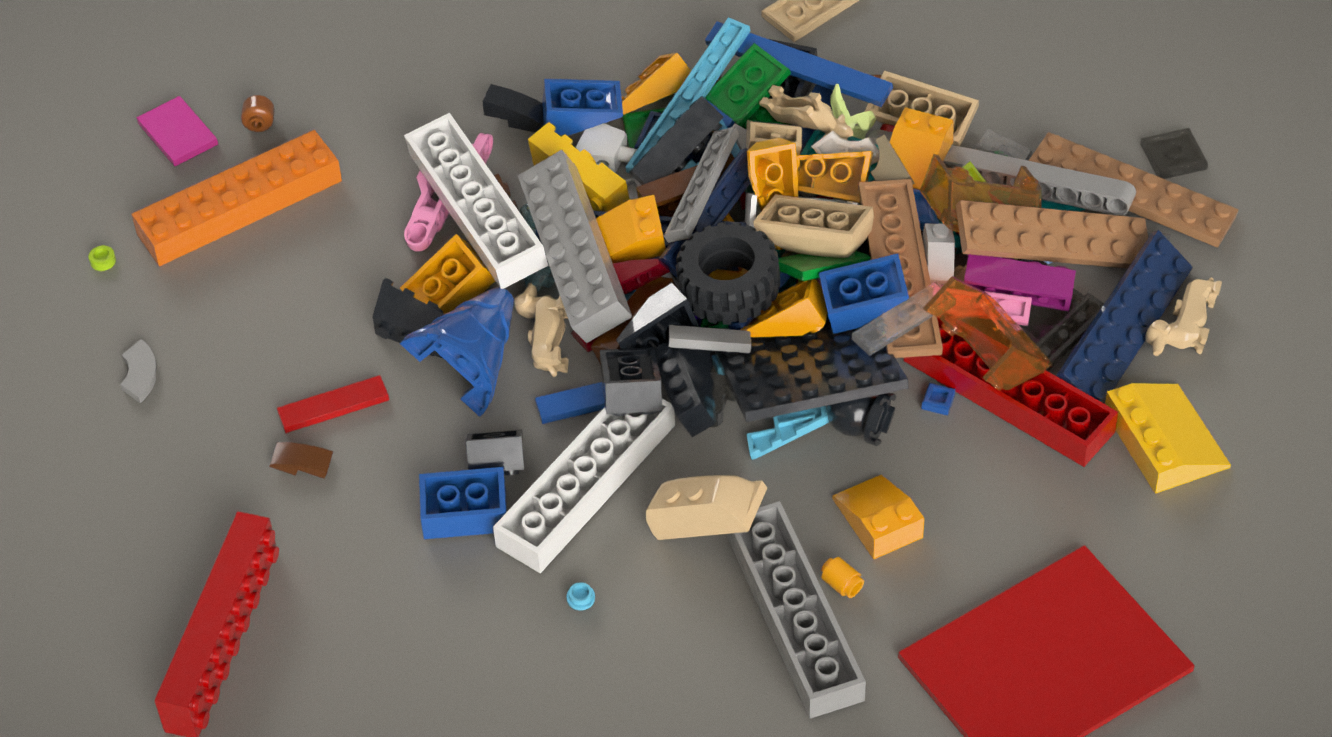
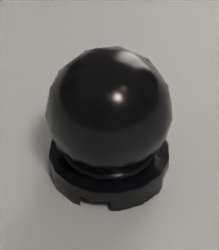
[827,393,896,446]

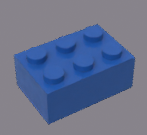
[419,467,507,539]

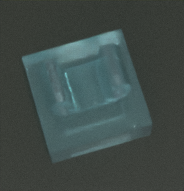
[524,266,555,293]

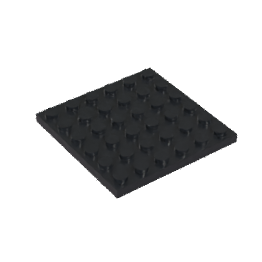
[712,313,909,422]

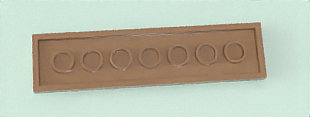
[1029,132,1239,248]
[858,179,943,358]
[955,200,1148,269]

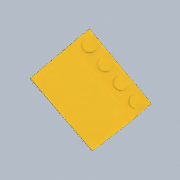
[1105,383,1231,494]

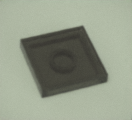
[1140,128,1208,179]

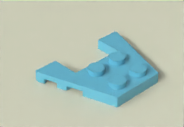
[747,406,829,460]

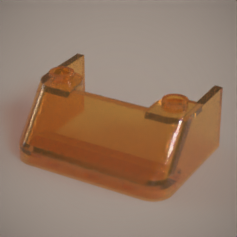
[920,154,1042,232]
[923,276,1051,390]

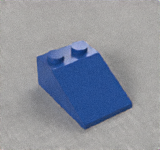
[542,79,623,135]
[819,253,909,334]

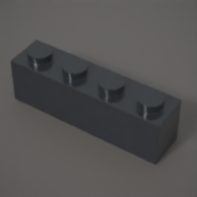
[629,96,724,185]
[372,277,444,359]
[655,341,716,437]

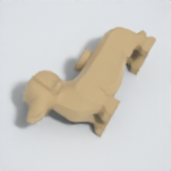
[759,85,853,140]
[1146,277,1222,356]
[514,283,569,377]

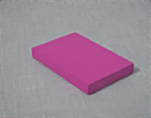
[136,96,218,167]

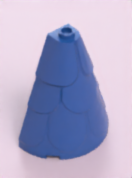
[400,287,514,417]

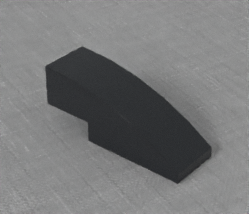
[482,84,544,133]

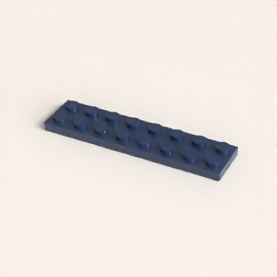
[1056,230,1193,403]

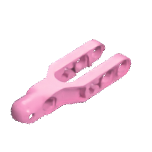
[404,133,493,252]

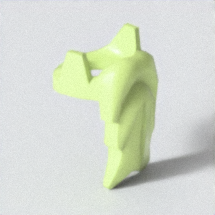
[831,84,876,140]

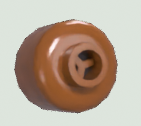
[241,95,275,132]

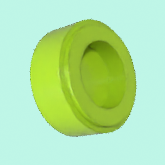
[88,245,116,271]

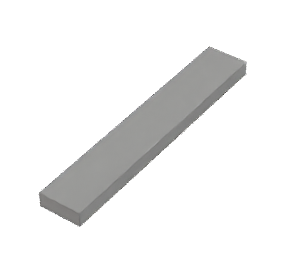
[664,127,739,243]

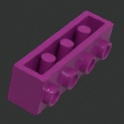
[963,254,1076,311]

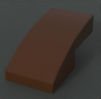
[269,442,333,479]

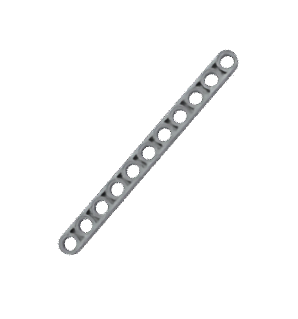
[867,129,1136,216]

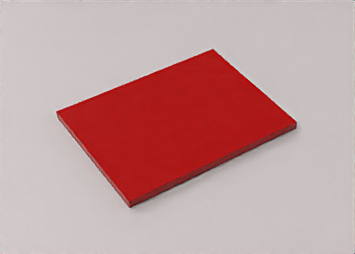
[898,545,1195,737]

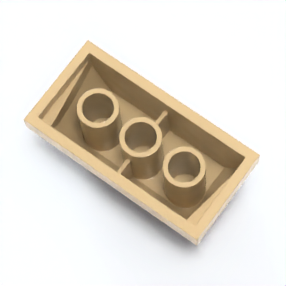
[865,71,979,146]
[753,195,874,258]
[646,475,767,540]

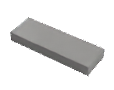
[668,325,751,353]

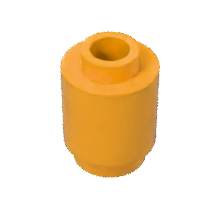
[821,557,864,598]

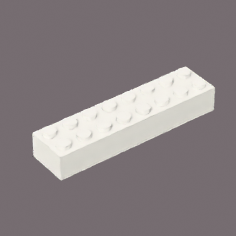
[404,113,548,289]
[493,399,675,573]

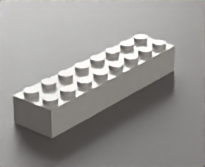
[518,150,632,343]
[727,501,866,719]

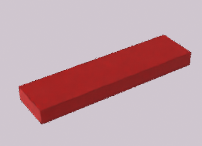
[277,375,389,433]

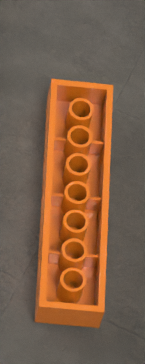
[132,130,342,266]

